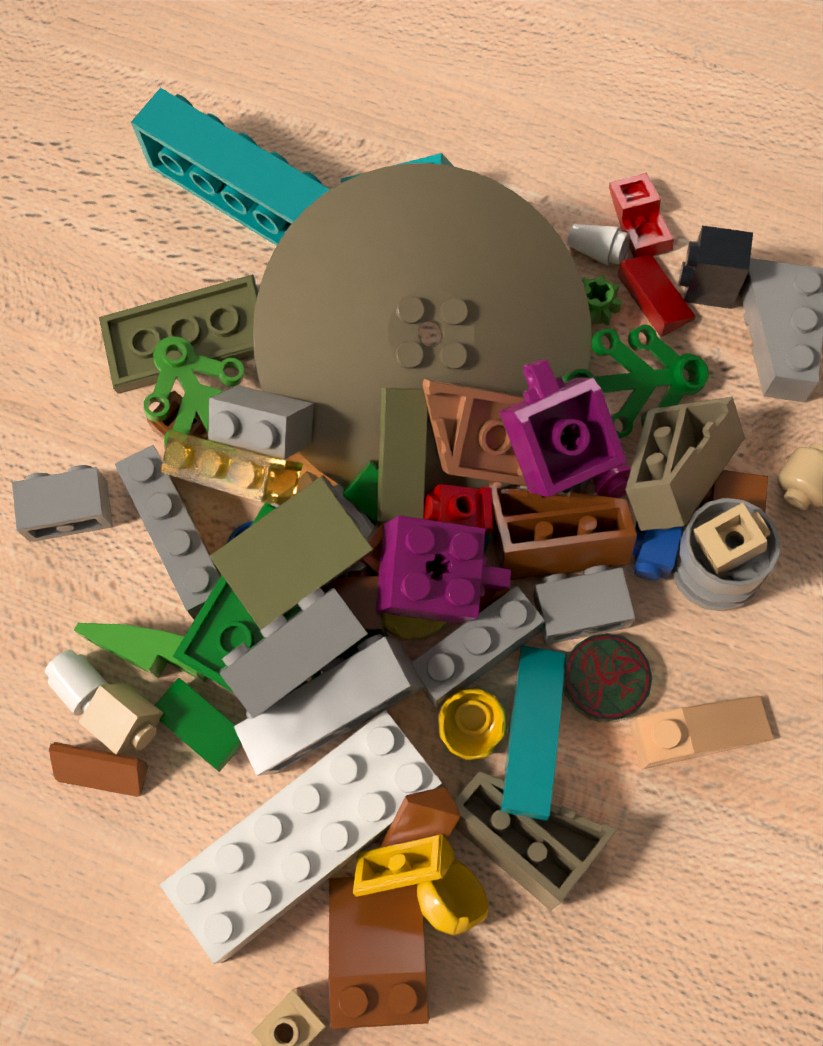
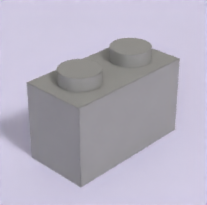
[208,385,314,460]
[12,465,113,542]
[533,565,635,645]

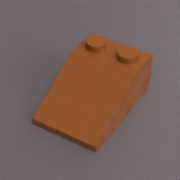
[329,877,430,1029]

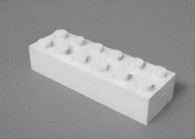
[160,710,442,964]

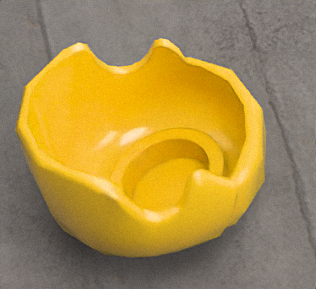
[438,687,506,760]
[417,860,489,935]

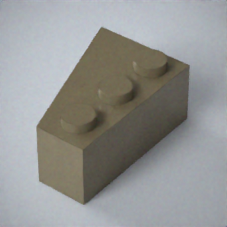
[625,396,745,531]

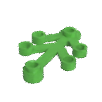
[144,336,252,481]

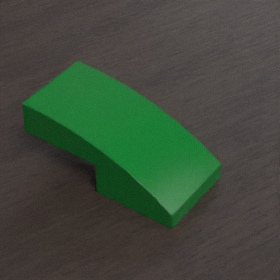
[155,678,242,772]

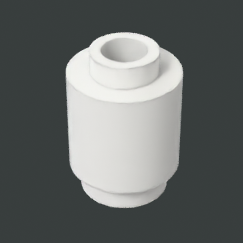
[45,650,108,716]

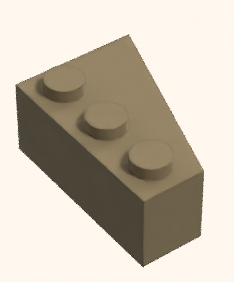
[454,771,618,911]

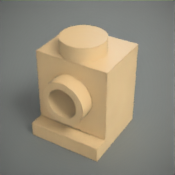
[694,503,770,578]
[251,987,329,1046]

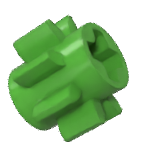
[582,275,622,327]

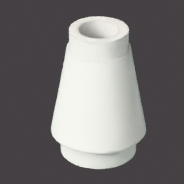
[567,223,630,266]

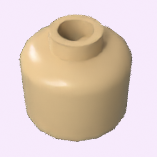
[777,444,823,510]

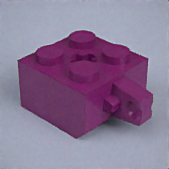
[499,359,627,497]
[375,515,511,623]

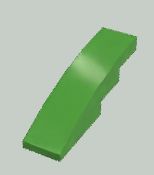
[74,623,207,682]

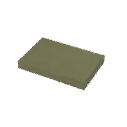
[209,477,374,630]

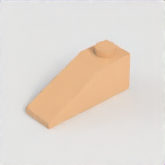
[630,696,773,770]

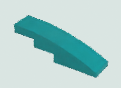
[500,645,565,821]

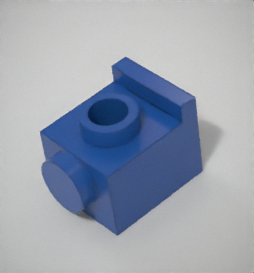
[632,520,683,581]

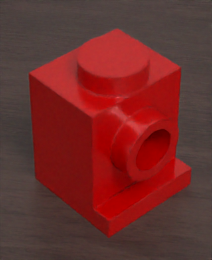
[423,484,493,534]

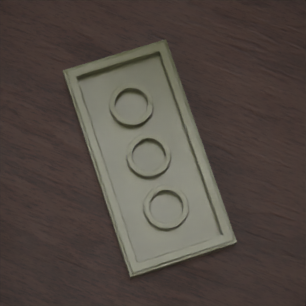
[99,274,258,394]

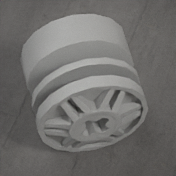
[671,498,780,611]

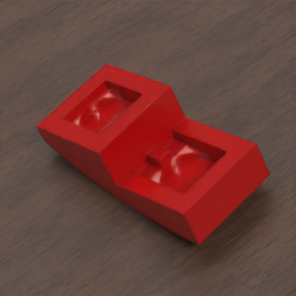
[609,173,674,258]

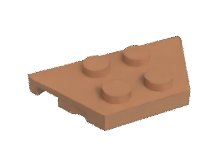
[422,379,527,486]

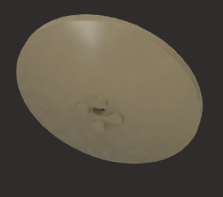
[253,163,592,498]

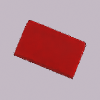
[617,254,696,338]

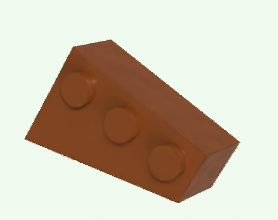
[488,481,637,580]

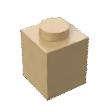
[79,682,163,755]

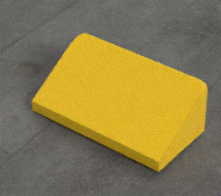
[353,834,455,897]

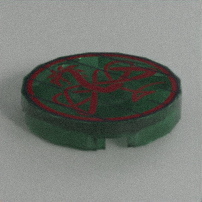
[563,633,652,722]

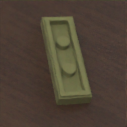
[377,388,428,522]

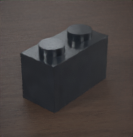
[678,225,753,309]

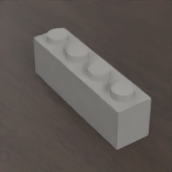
[115,445,221,620]
[234,635,424,776]

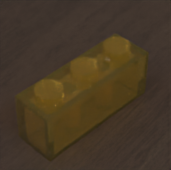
[160,430,303,505]

